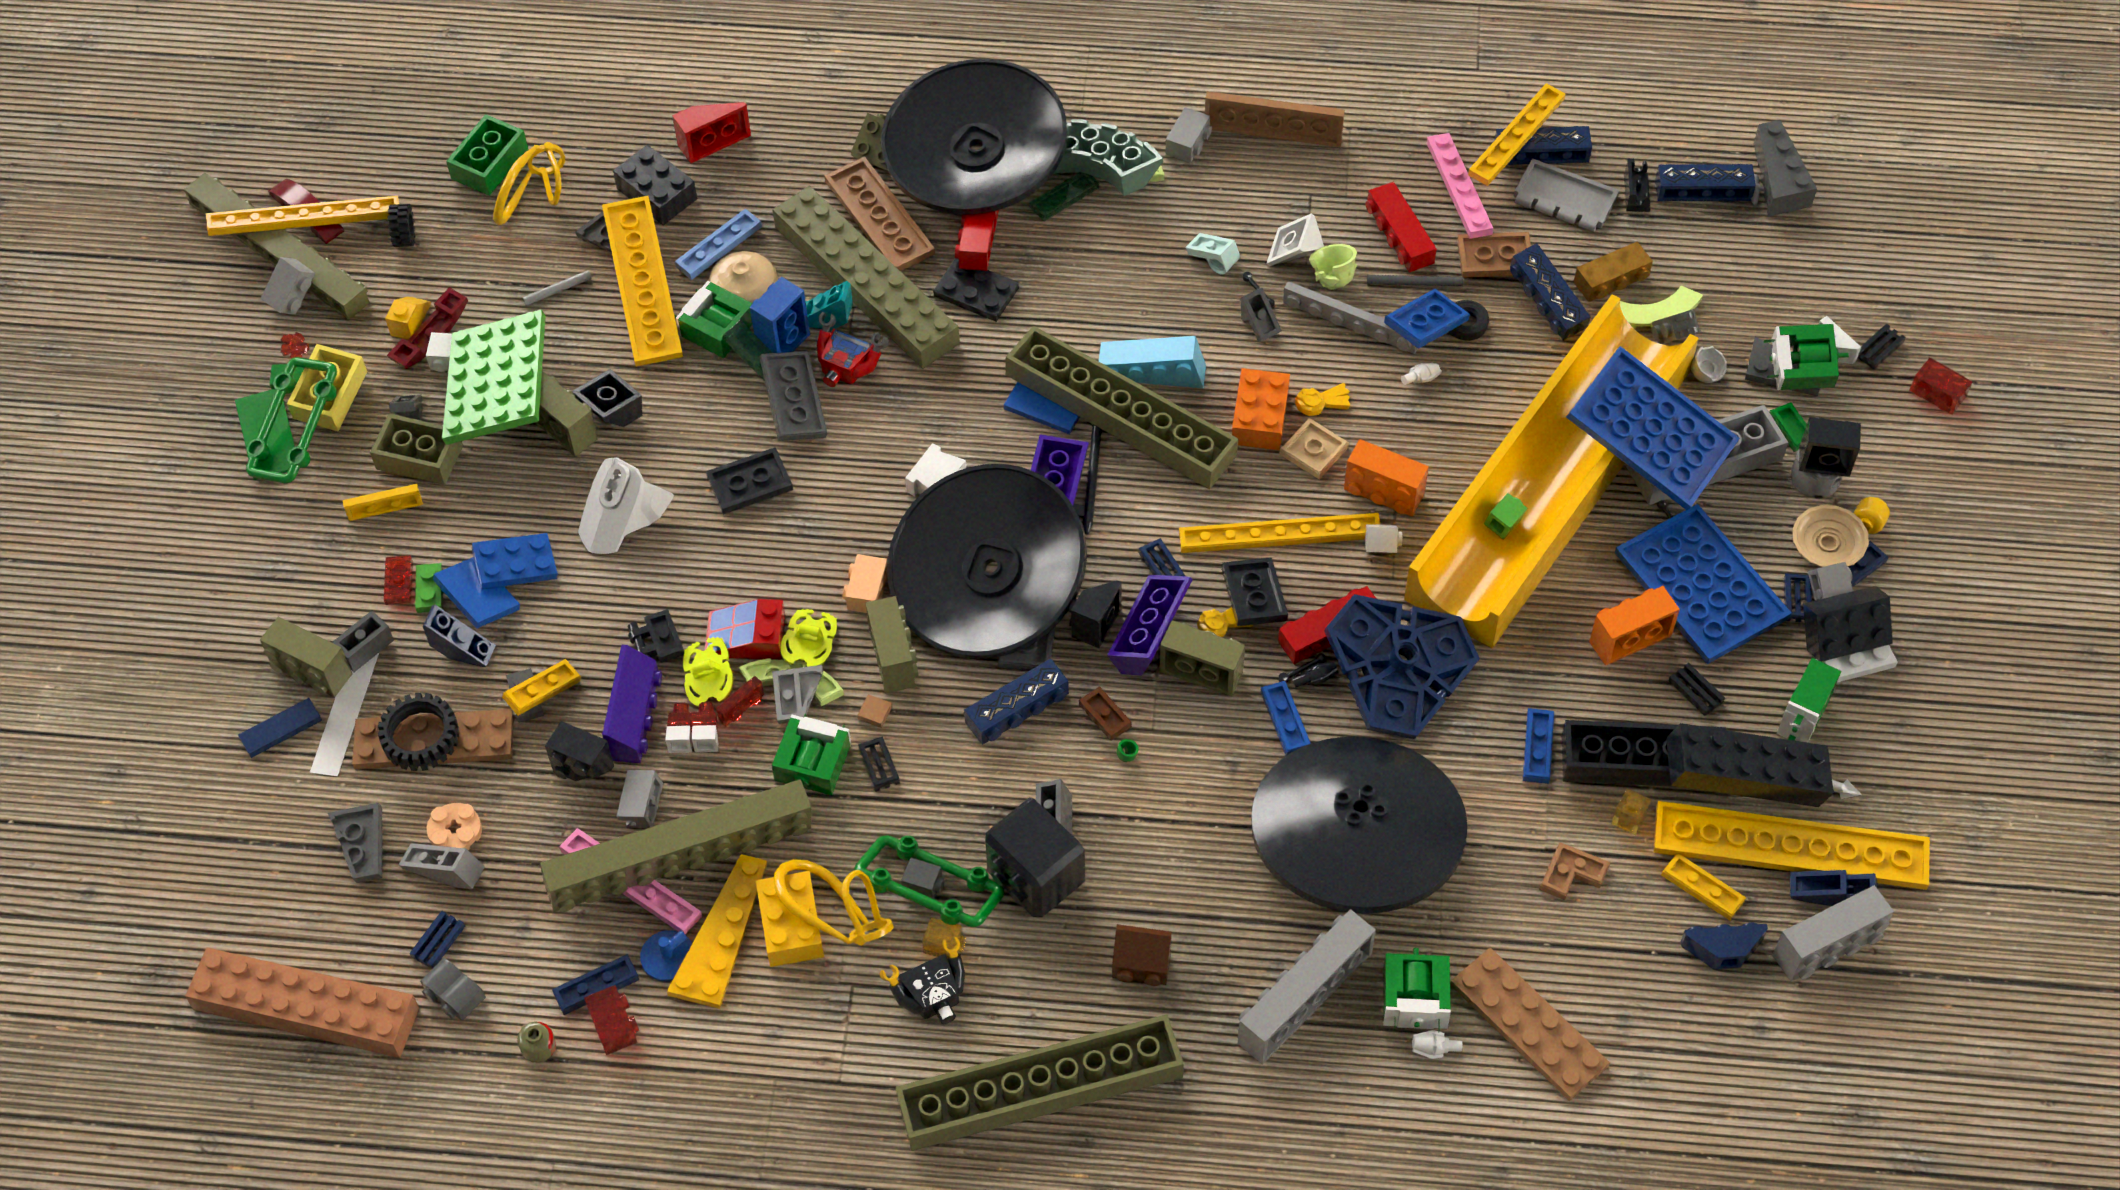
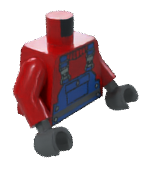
[817,312,889,387]

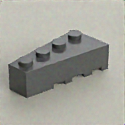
[1754,120,1817,217]

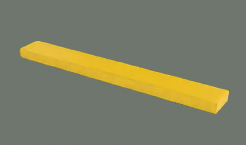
[206,196,399,236]
[1179,513,1381,553]

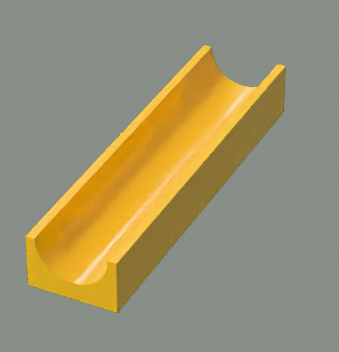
[1404,294,1699,649]

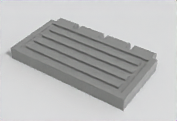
[1514,159,1620,232]

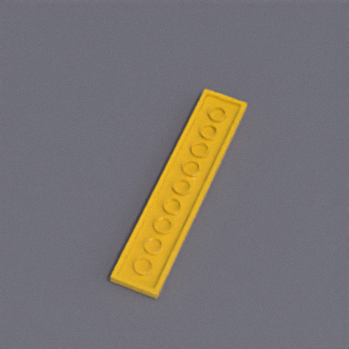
[1653,801,1930,890]

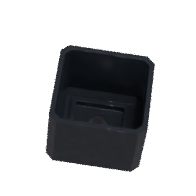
[985,797,1085,917]

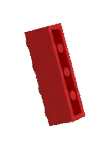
[1365,181,1437,273]
[955,210,999,271]
[1278,586,1377,665]

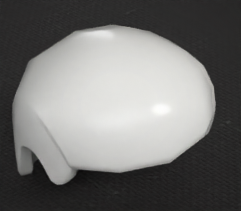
[1690,346,1727,383]

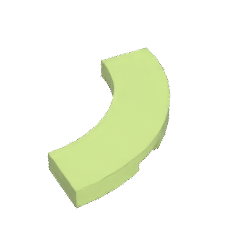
[1620,286,1703,329]
[739,658,844,706]

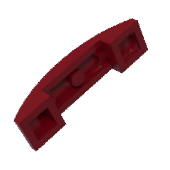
[268,178,344,244]
[387,287,468,369]

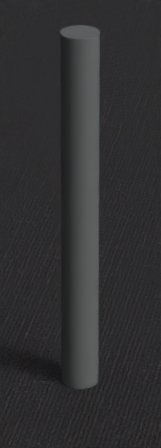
[1367,274,1463,286]

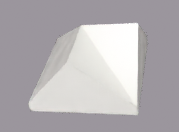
[1266,213,1324,266]

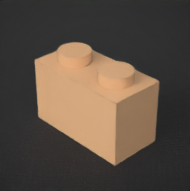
[842,554,887,613]

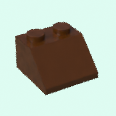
[1112,924,1172,986]

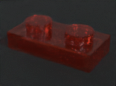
[384,555,413,605]
[716,676,764,727]

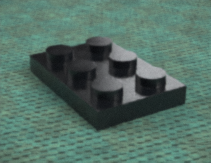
[933,258,1019,322]
[706,447,793,515]
[1221,557,1288,626]

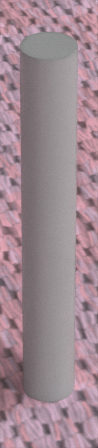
[522,270,592,306]

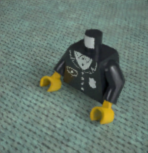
[880,937,965,1025]

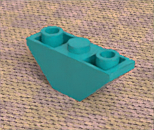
[806,281,853,331]

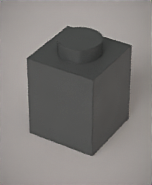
[901,858,945,899]

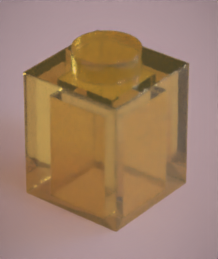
[1611,788,1651,835]
[922,917,966,958]

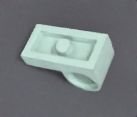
[1185,233,1240,275]

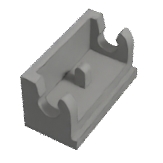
[616,770,663,828]

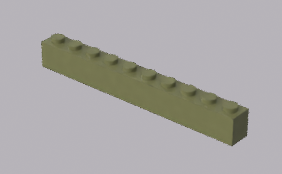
[184,173,370,320]

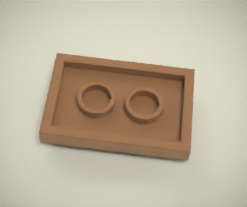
[1457,232,1531,278]

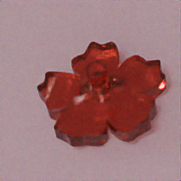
[280,332,310,359]

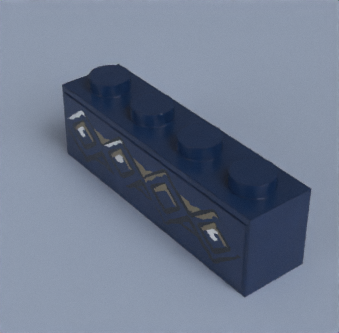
[1494,126,1592,165]
[1655,164,1756,201]
[1510,243,1591,341]
[964,659,1069,745]

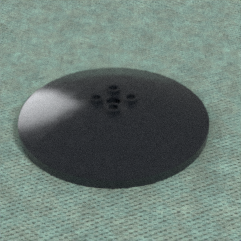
[881,59,1068,215]
[887,464,1087,659]
[1251,736,1467,914]

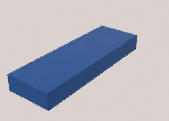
[1260,681,1311,756]
[1523,708,1554,784]

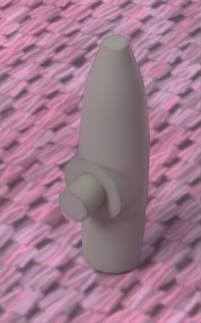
[1751,174,1764,206]

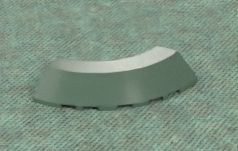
[1053,119,1163,196]

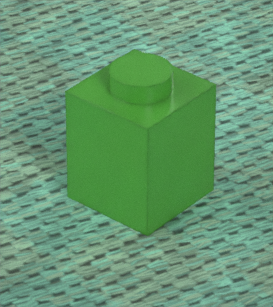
[1484,493,1528,539]

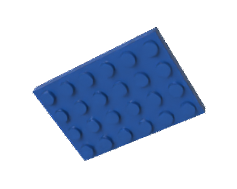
[1566,346,1740,510]
[1615,504,1792,664]

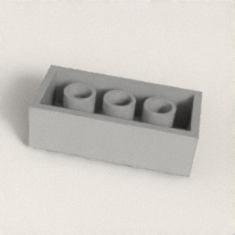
[1772,885,1894,982]

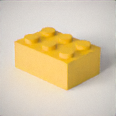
[756,871,824,967]

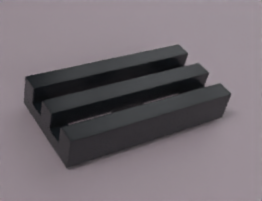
[1858,323,1906,369]
[1668,662,1725,716]
[858,736,900,792]

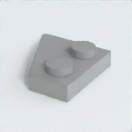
[772,665,823,724]

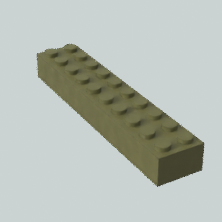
[772,185,960,369]
[1005,326,1238,489]
[540,779,811,912]
[895,1014,1184,1151]

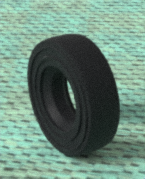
[1449,300,1489,341]

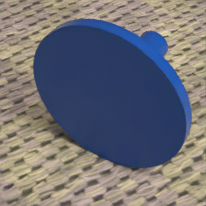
[640,930,692,982]

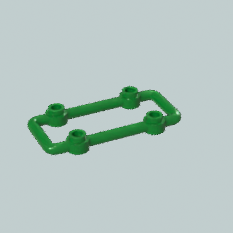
[246,357,337,484]
[854,835,1005,927]

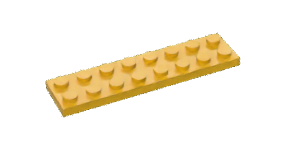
[602,196,683,367]

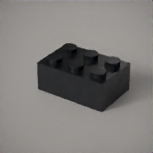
[613,145,698,226]
[1803,586,1893,662]

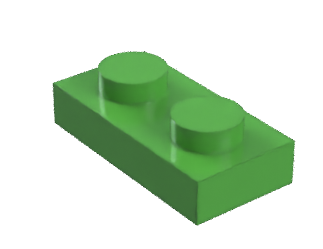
[415,563,443,613]

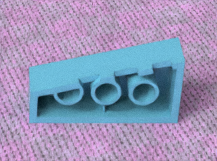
[1099,336,1206,389]

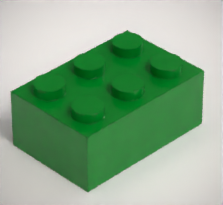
[446,114,528,196]

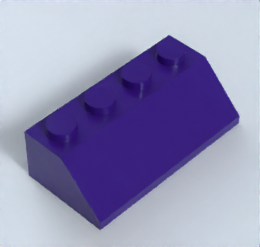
[1031,434,1089,506]
[1107,575,1192,676]
[602,644,662,763]

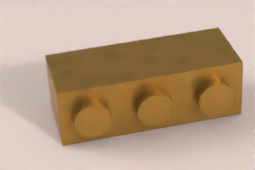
[1574,241,1653,302]

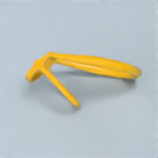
[493,142,565,226]
[774,859,894,946]

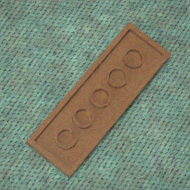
[1205,91,1345,147]
[824,156,935,271]
[352,709,514,769]
[1450,948,1610,1101]

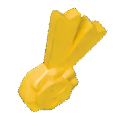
[1295,383,1350,416]
[1197,607,1253,637]

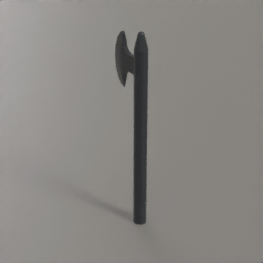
[1073,424,1102,535]

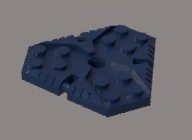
[1324,594,1480,739]

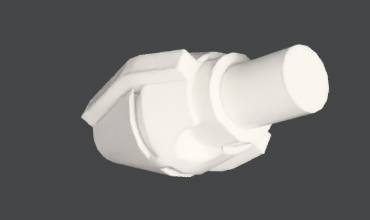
[1401,363,1442,385]
[1412,1030,1463,1059]

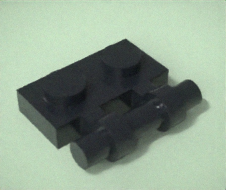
[628,609,684,663]

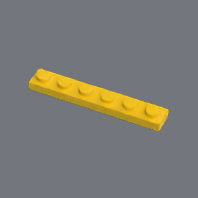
[1468,83,1566,186]

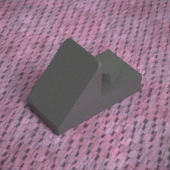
[1240,288,1282,342]
[389,394,422,420]

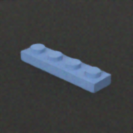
[675,209,762,280]

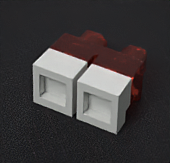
[665,702,719,753]

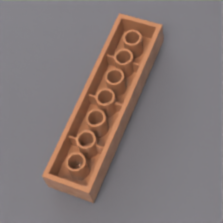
[185,947,420,1058]

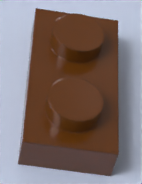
[1079,686,1132,741]

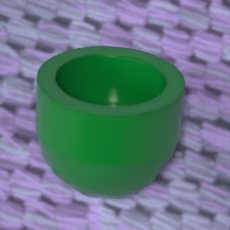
[1116,739,1139,762]

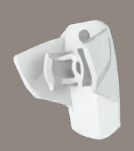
[578,457,674,554]

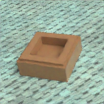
[857,694,892,728]

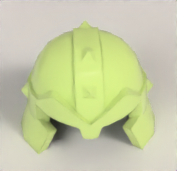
[1309,244,1357,290]

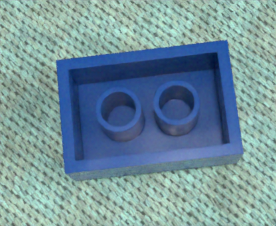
[750,277,810,354]

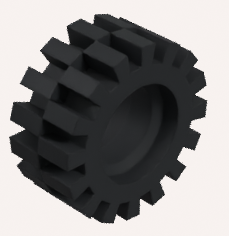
[388,204,415,247]

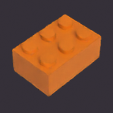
[1232,368,1290,450]
[1344,439,1429,517]
[1589,586,1680,666]

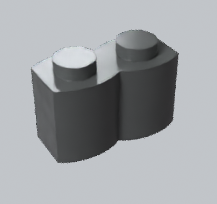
[420,958,486,1021]

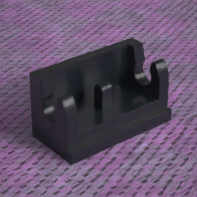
[1624,158,1650,212]

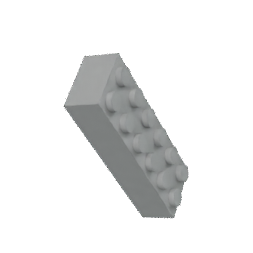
[1626,405,1788,505]
[1238,909,1376,1065]

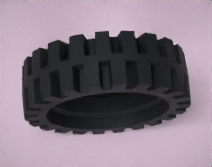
[378,693,460,771]

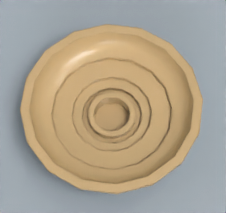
[708,251,778,303]
[1792,505,1869,568]

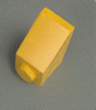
[385,296,431,340]

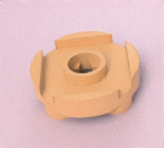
[427,803,482,850]

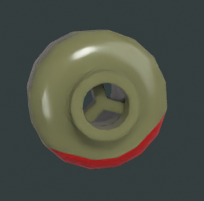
[517,1021,556,1063]

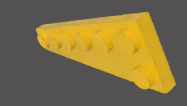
[667,854,767,1009]

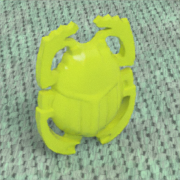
[780,609,837,667]
[683,637,733,707]

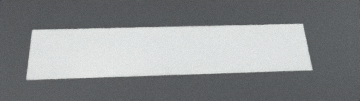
[310,653,379,776]

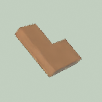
[1539,842,1610,900]

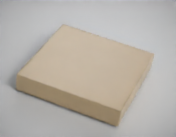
[1279,418,1349,479]

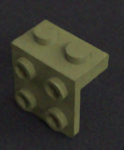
[851,113,888,171]

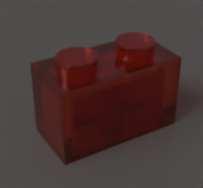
[1909,357,1973,415]
[584,985,639,1055]

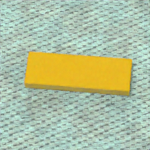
[343,484,423,521]
[502,659,581,716]
[1661,854,1746,921]

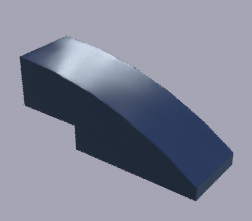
[1790,870,1878,906]

